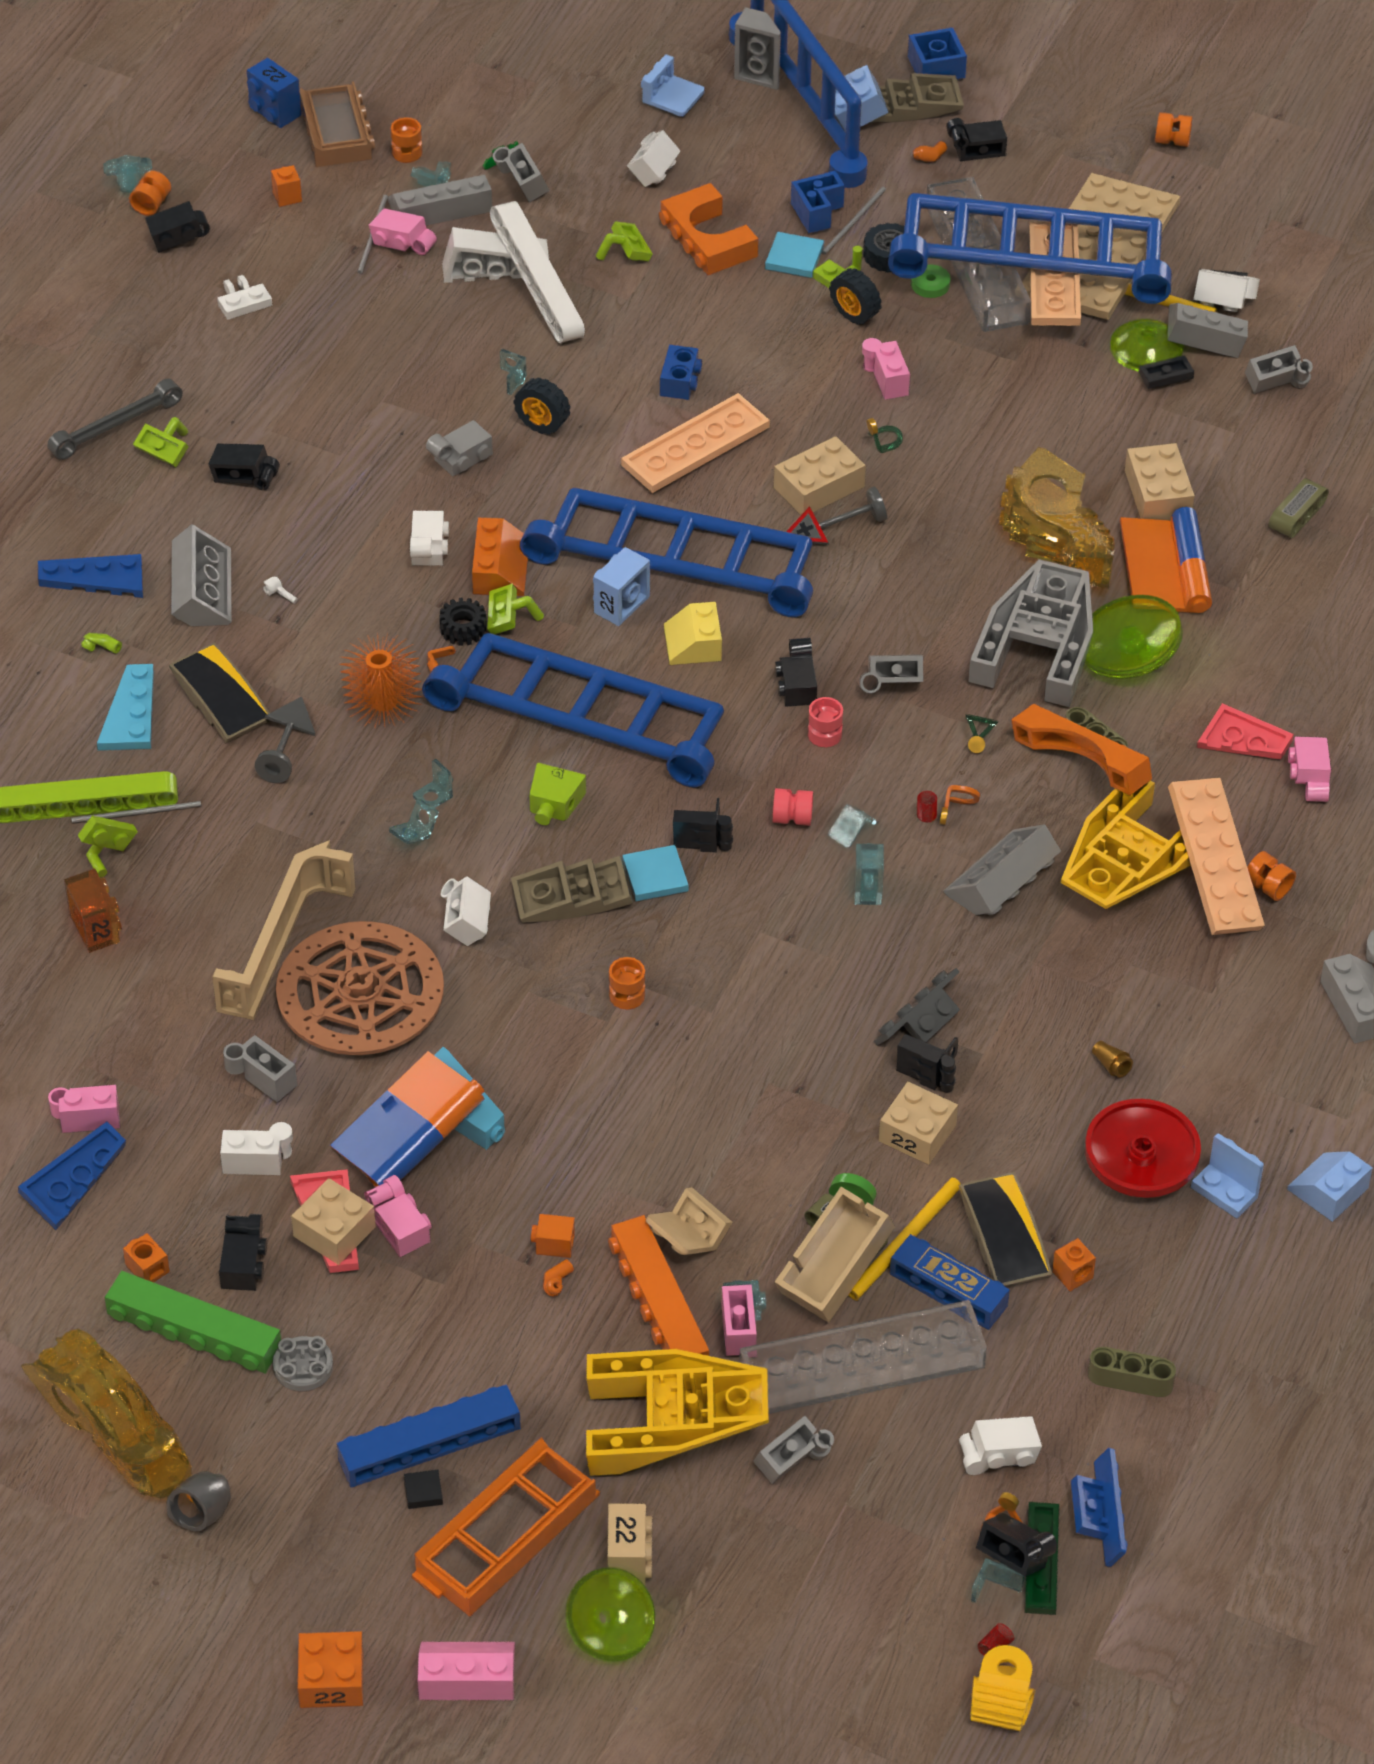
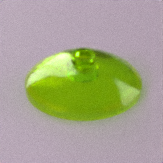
[1110,318,1184,372]
[565,1567,655,1662]

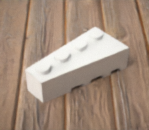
[442,227,549,283]

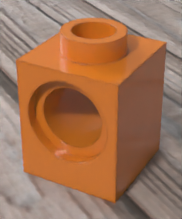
[123,1233,170,1282]
[1052,1238,1096,1291]

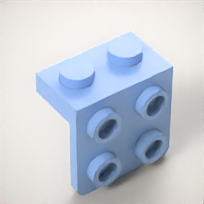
[641,55,704,116]

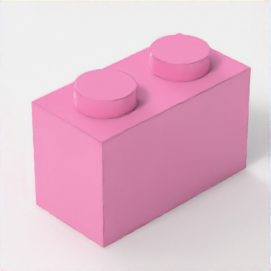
[722,1285,756,1356]

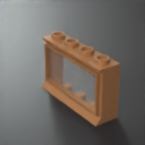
[299,81,375,167]

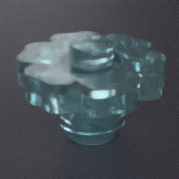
[103,155,153,192]

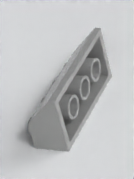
[387,175,492,225]
[171,524,232,626]
[943,824,1061,915]

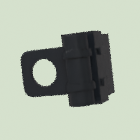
[673,798,733,853]
[896,1034,958,1093]

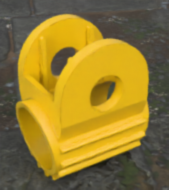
[971,1645,1035,1731]

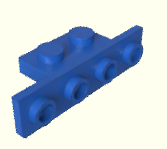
[1071,1448,1127,1567]

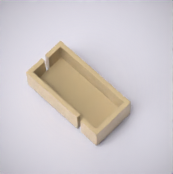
[775,1187,895,1323]

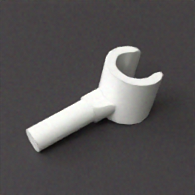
[263,577,297,603]

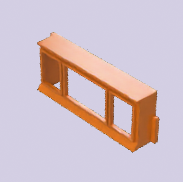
[412,1437,600,1617]

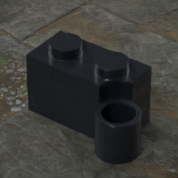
[145,201,210,253]
[775,638,817,707]
[976,1513,1057,1577]

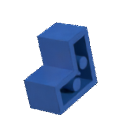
[791,171,845,233]

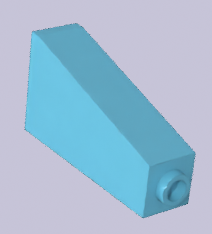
[434,1047,505,1150]

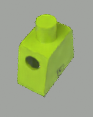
[530,763,586,825]

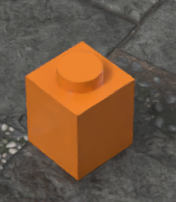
[271,165,302,207]
[531,1214,575,1258]

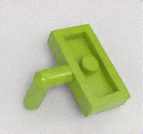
[596,221,653,261]
[813,246,862,288]
[133,417,189,468]
[487,584,544,634]
[78,815,138,877]

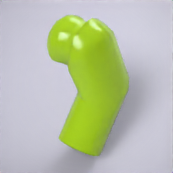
[81,633,122,654]

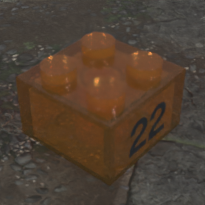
[64,869,122,953]

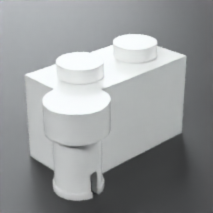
[220,1122,293,1175]
[959,1416,1042,1475]

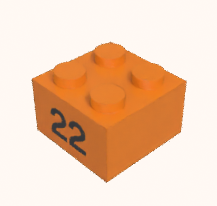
[298,1631,364,1708]

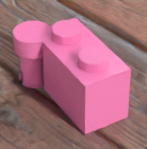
[862,338,910,400]
[364,1175,432,1257]

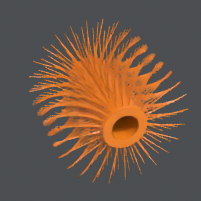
[340,633,422,728]

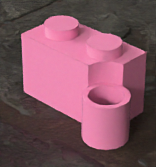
[369,208,437,255]
[1288,737,1331,802]
[48,1085,120,1133]

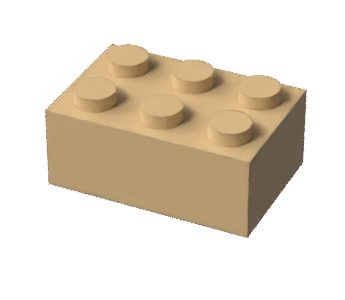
[774,436,866,515]
[1125,443,1194,520]

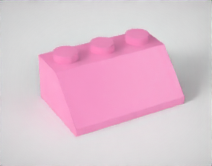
[418,1642,515,1700]

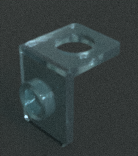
[500,349,527,395]
[413,759,453,811]
[389,799,439,844]
[828,804,878,848]
[971,1558,1024,1603]

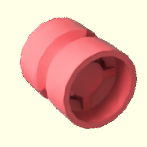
[808,697,843,747]
[773,788,813,826]

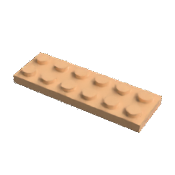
[1029,222,1081,326]
[621,393,770,493]
[1168,778,1265,935]

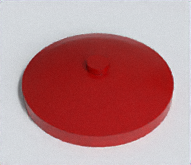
[1085,1099,1201,1198]

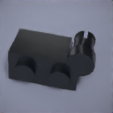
[946,118,1007,162]
[208,443,280,490]
[219,1214,267,1291]

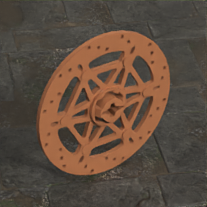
[276,921,444,1055]

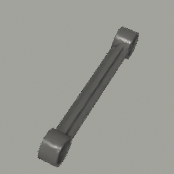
[47,378,183,460]

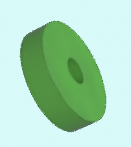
[911,264,950,298]
[829,1173,877,1205]

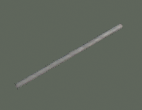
[822,187,886,254]
[358,195,388,274]
[71,801,201,823]

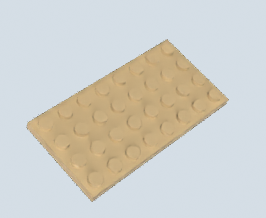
[1018,173,1180,320]

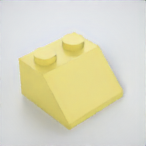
[664,602,722,665]

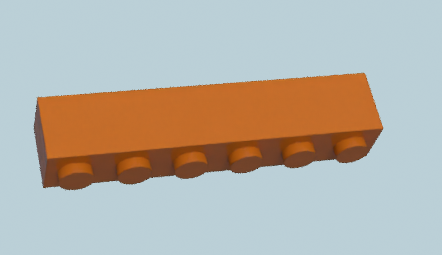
[608,1215,709,1356]

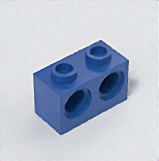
[660,344,702,400]

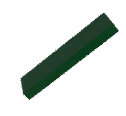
[1025,1502,1059,1615]

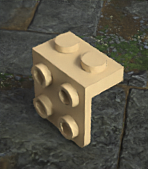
[646,1187,733,1255]

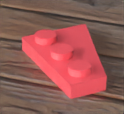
[1197,703,1294,760]

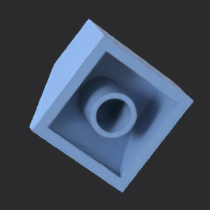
[1287,1151,1373,1222]

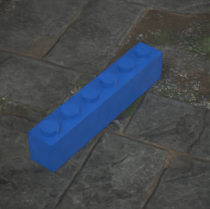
[337,1384,521,1488]

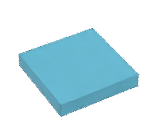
[765,232,824,278]
[622,845,689,901]

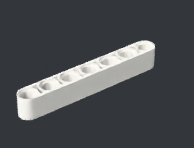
[490,201,585,343]

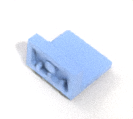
[1191,1133,1264,1219]

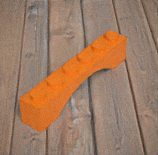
[1011,704,1152,795]

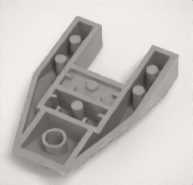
[968,559,1093,707]

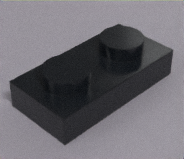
[1139,355,1195,389]

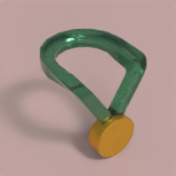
[867,418,903,453]
[965,714,998,753]

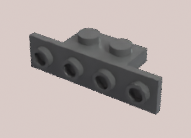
[874,968,960,1045]

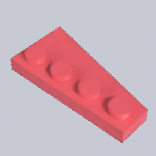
[290,1169,359,1273]

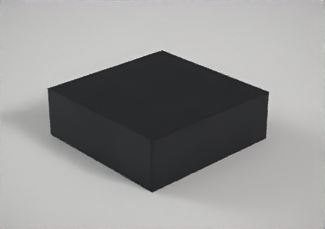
[404,1469,443,1509]

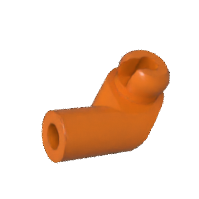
[913,141,947,163]
[543,1259,574,1297]

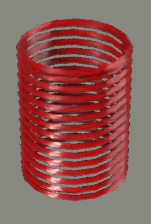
[917,790,937,823]
[978,1623,1014,1656]

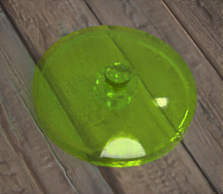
[1085,595,1183,679]

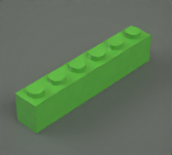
[105,1270,281,1374]

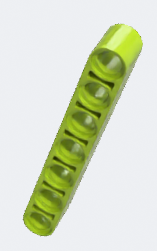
[0,771,178,823]

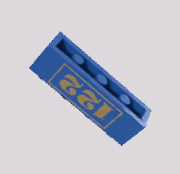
[890,1234,1010,1330]

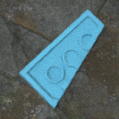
[97,664,154,750]

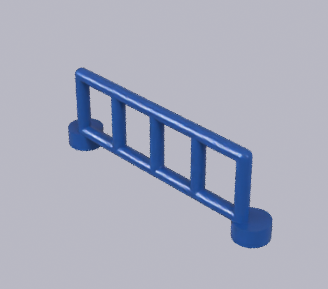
[729,0,867,188]
[520,488,813,617]
[422,633,724,787]

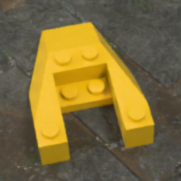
[1061,780,1191,909]
[586,1349,769,1476]

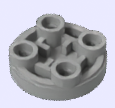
[273,1336,333,1391]

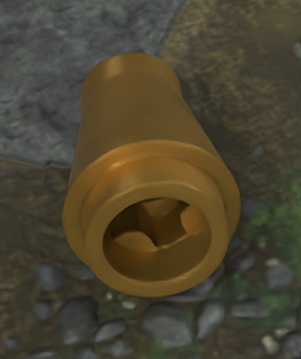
[1092,1040,1133,1078]

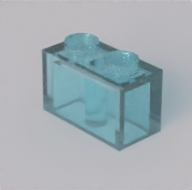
[854,843,884,905]

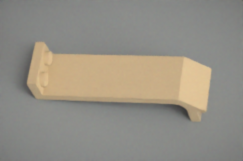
[213,840,355,1020]

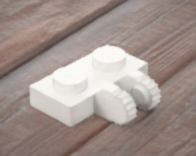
[217,275,272,320]

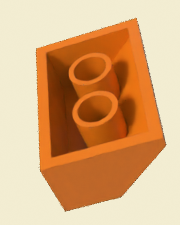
[472,517,528,596]

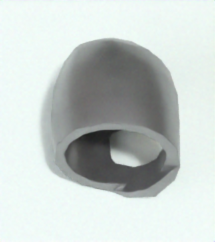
[166,1472,231,1531]

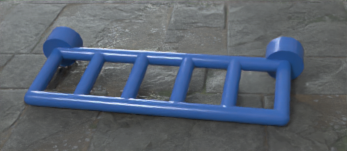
[888,193,1172,304]

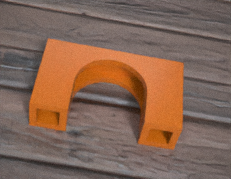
[659,183,758,275]

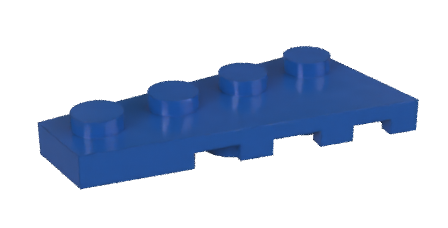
[38,554,143,598]
[18,1121,126,1230]

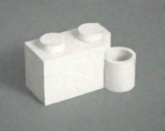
[627,130,680,187]
[1194,269,1260,312]
[410,511,449,565]
[441,877,491,946]

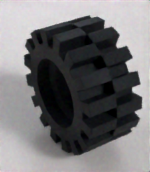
[439,597,487,646]

